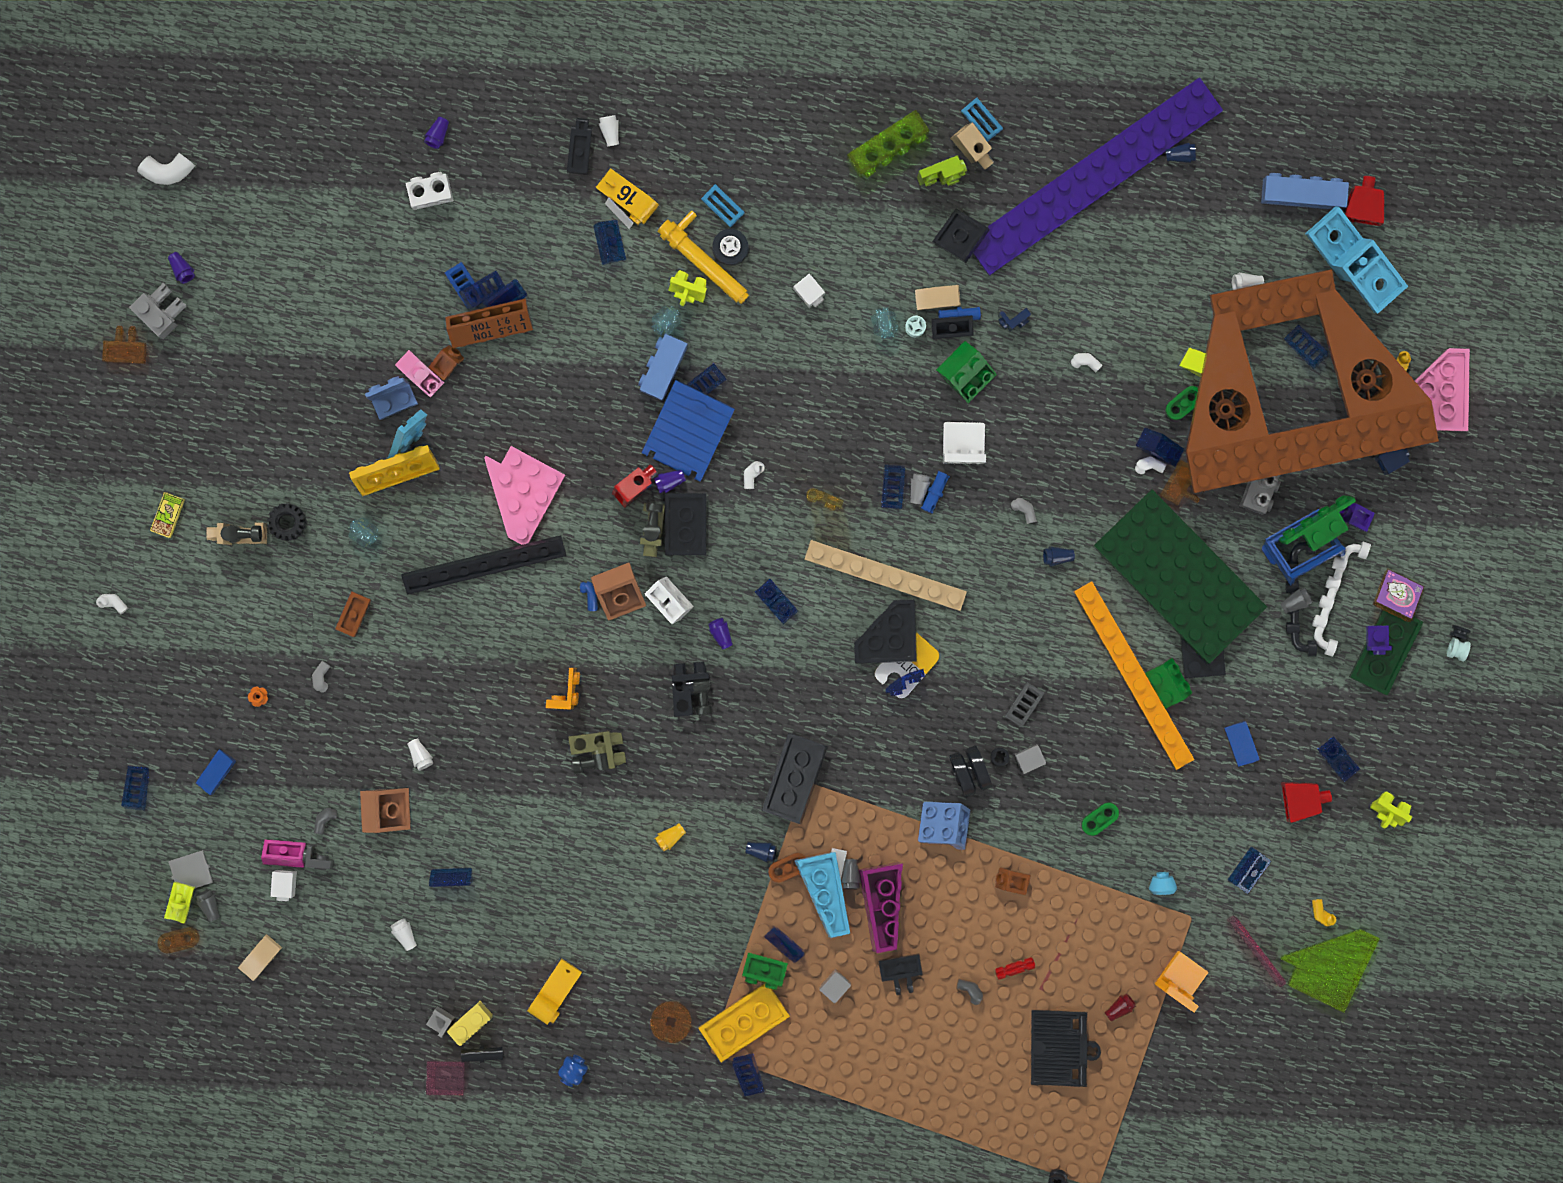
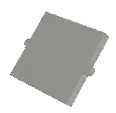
[168,850,213,888]

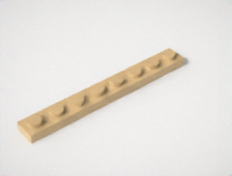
[804,540,967,611]

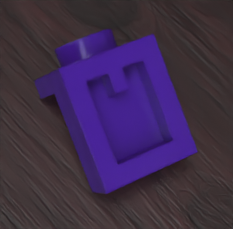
[1339,503,1375,532]
[1366,626,1392,655]

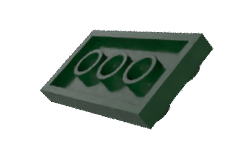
[1349,605,1424,696]

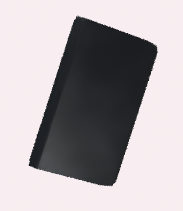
[931,315,974,339]

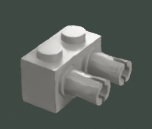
[129,283,187,339]
[1239,475,1281,515]

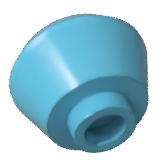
[1149,872,1177,895]

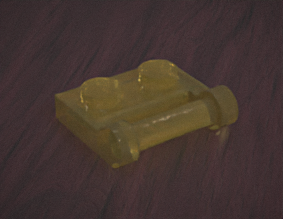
[806,488,844,512]

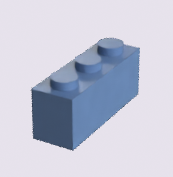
[638,334,688,401]

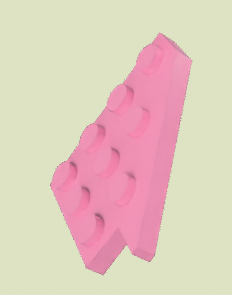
[1414,348,1470,431]
[484,446,566,545]

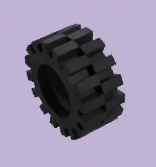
[267,503,307,541]

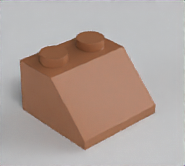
[591,563,646,621]
[360,788,410,833]

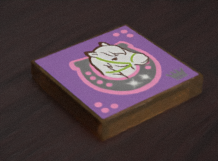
[1372,569,1425,623]

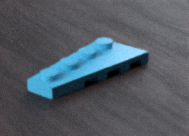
[794,852,850,938]

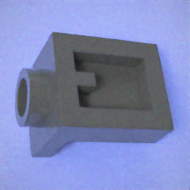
[303,845,334,869]

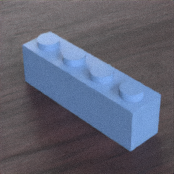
[1261,173,1349,210]

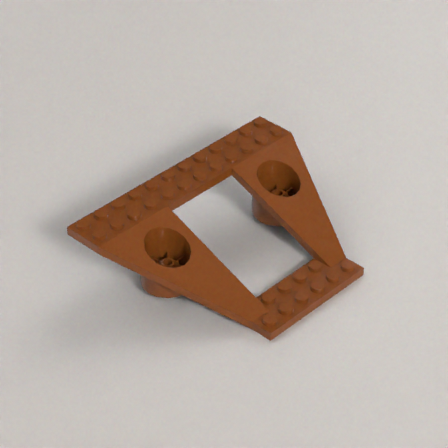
[1186,269,1439,493]

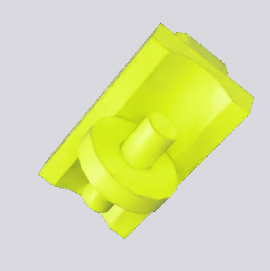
[668,270,707,306]
[1370,791,1412,829]
[164,882,195,923]

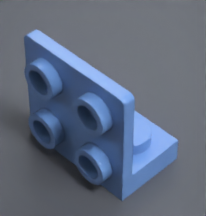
[365,376,418,420]
[918,802,970,850]

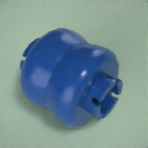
[558,1054,588,1087]

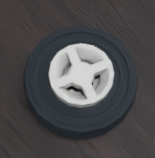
[712,229,749,266]

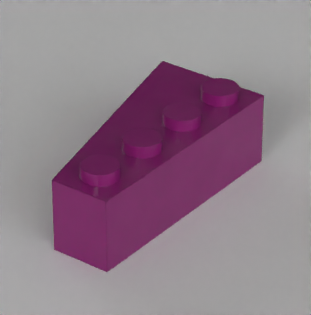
[859,862,903,953]

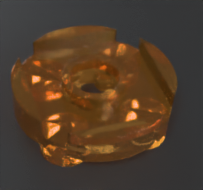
[650,1001,691,1043]

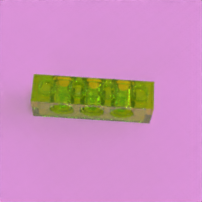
[847,110,929,178]

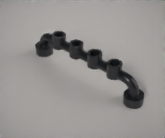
[1285,540,1317,657]

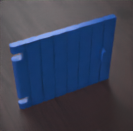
[642,380,735,482]

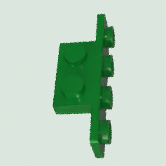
[1279,495,1356,551]

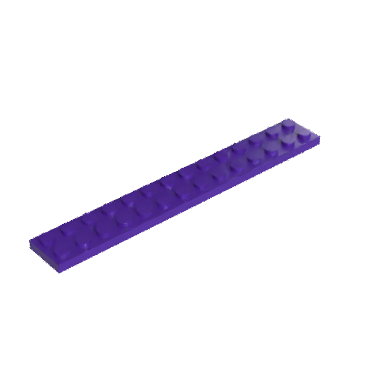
[973,77,1223,276]

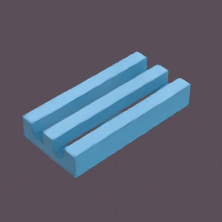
[961,97,1003,142]
[701,184,745,228]

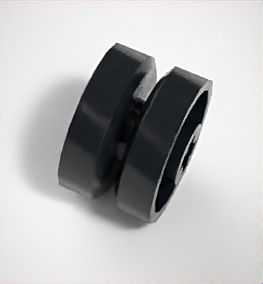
[949,745,993,797]

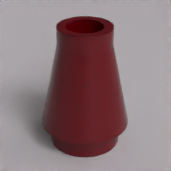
[1105,993,1137,1022]

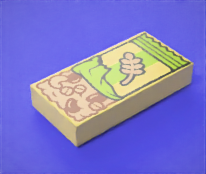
[150,492,185,538]

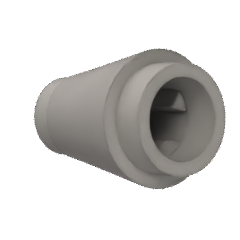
[910,473,931,505]

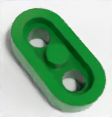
[1165,386,1198,420]
[1081,802,1119,836]

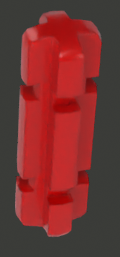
[995,957,1035,980]

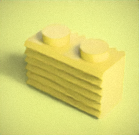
[447,1001,493,1046]

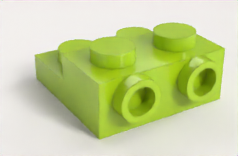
[917,155,967,186]

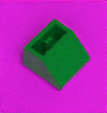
[936,341,997,403]

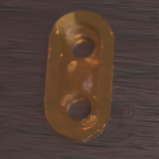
[157,927,200,953]

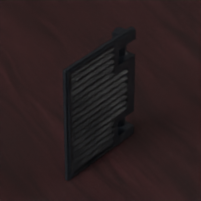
[1031,1010,1088,1087]

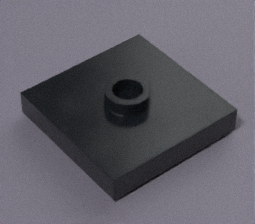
[932,209,989,263]

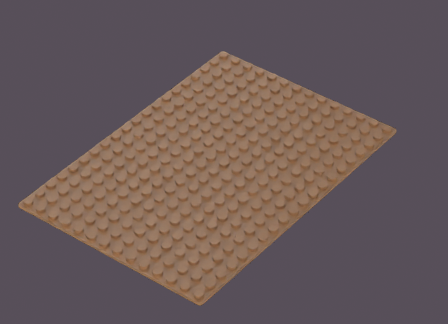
[711,784,1192,1183]

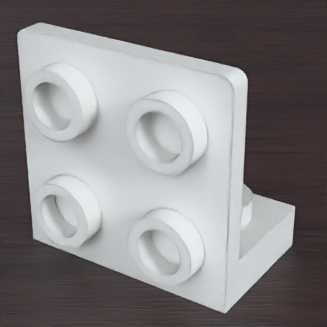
[943,422,986,464]

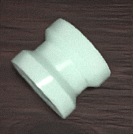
[905,315,926,338]
[1447,637,1471,662]

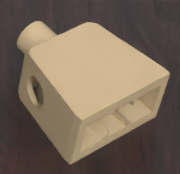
[950,122,994,169]

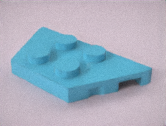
[388,410,427,459]

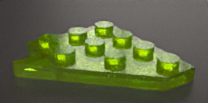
[1280,929,1380,1012]

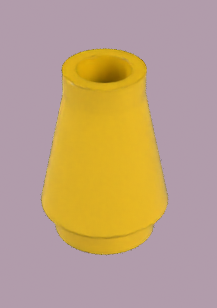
[654,823,686,851]

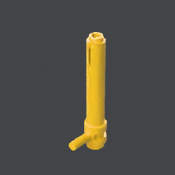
[657,211,749,304]

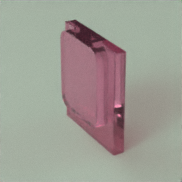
[426,1061,465,1095]

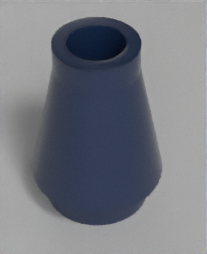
[1166,143,1196,163]
[1043,546,1075,567]
[745,842,777,863]

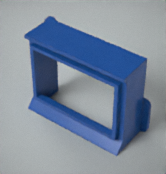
[1262,509,1346,586]

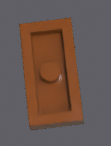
[335,591,371,637]

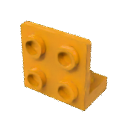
[546,668,580,710]
[1155,951,1208,1012]

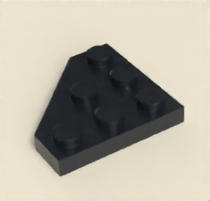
[854,599,917,664]

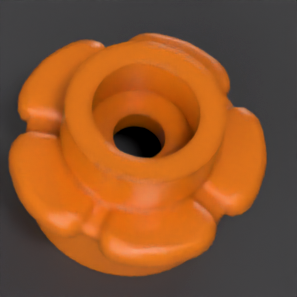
[248,687,268,707]

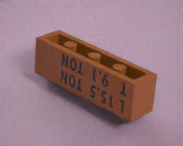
[445,299,533,348]

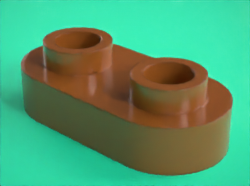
[768,852,806,882]

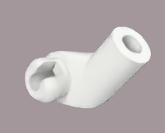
[1071,353,1102,373]
[1135,457,1167,474]
[744,461,765,489]

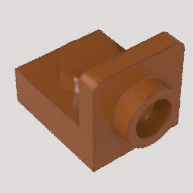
[428,345,464,381]
[995,867,1031,895]

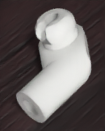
[96,594,128,615]

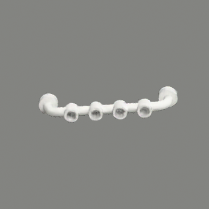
[1312,542,1371,657]

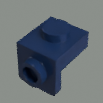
[998,308,1031,331]

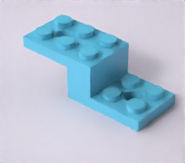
[1305,206,1408,314]

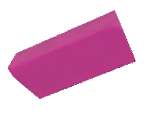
[261,839,306,867]

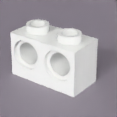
[406,172,454,210]
[645,577,694,624]

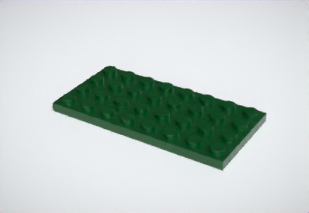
[1093,489,1267,664]

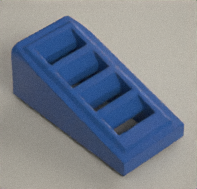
[445,262,485,309]

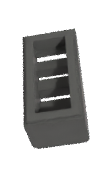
[1004,682,1044,727]

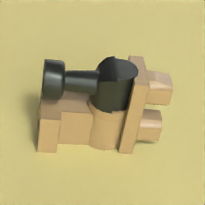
[207,523,267,545]

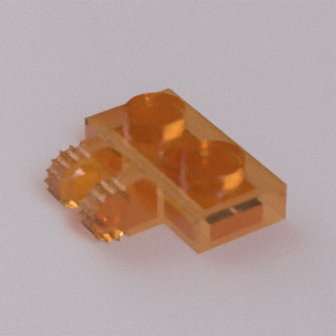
[102,326,146,364]
[1159,460,1205,505]

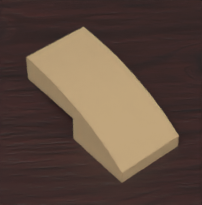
[915,285,961,311]
[238,934,282,981]

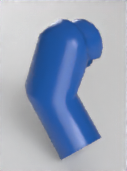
[580,581,598,611]

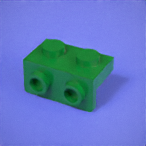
[1145,658,1192,709]
[742,953,788,990]

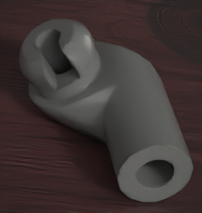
[314,807,338,834]
[956,979,983,1005]

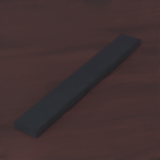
[401,535,567,595]

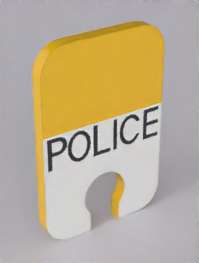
[875,633,939,698]

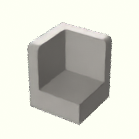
[1014,744,1046,774]
[819,969,851,1003]
[426,1006,455,1038]

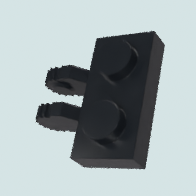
[878,953,923,995]

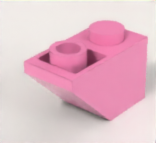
[395,350,444,398]

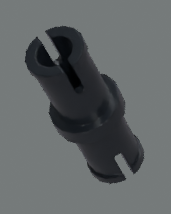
[461,1046,503,1063]

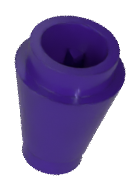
[424,117,449,149]
[168,252,195,284]
[654,470,686,493]
[708,617,733,650]

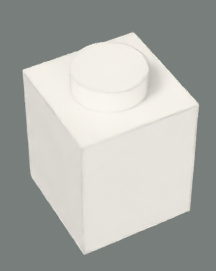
[793,274,825,308]
[271,870,297,901]

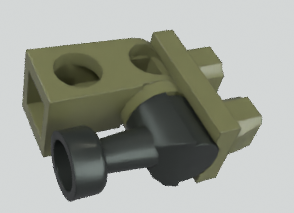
[640,503,665,557]
[568,731,626,774]

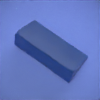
[1224,721,1260,767]
[196,749,236,795]

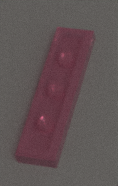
[1227,915,1286,988]

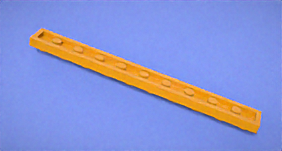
[1074,581,1194,770]

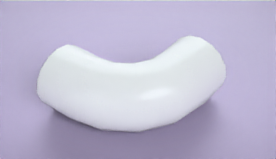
[137,153,196,185]

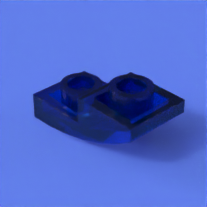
[755,579,798,625]
[885,669,925,696]
[1317,736,1360,782]

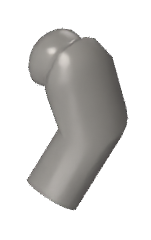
[1011,498,1037,524]
[312,661,331,693]

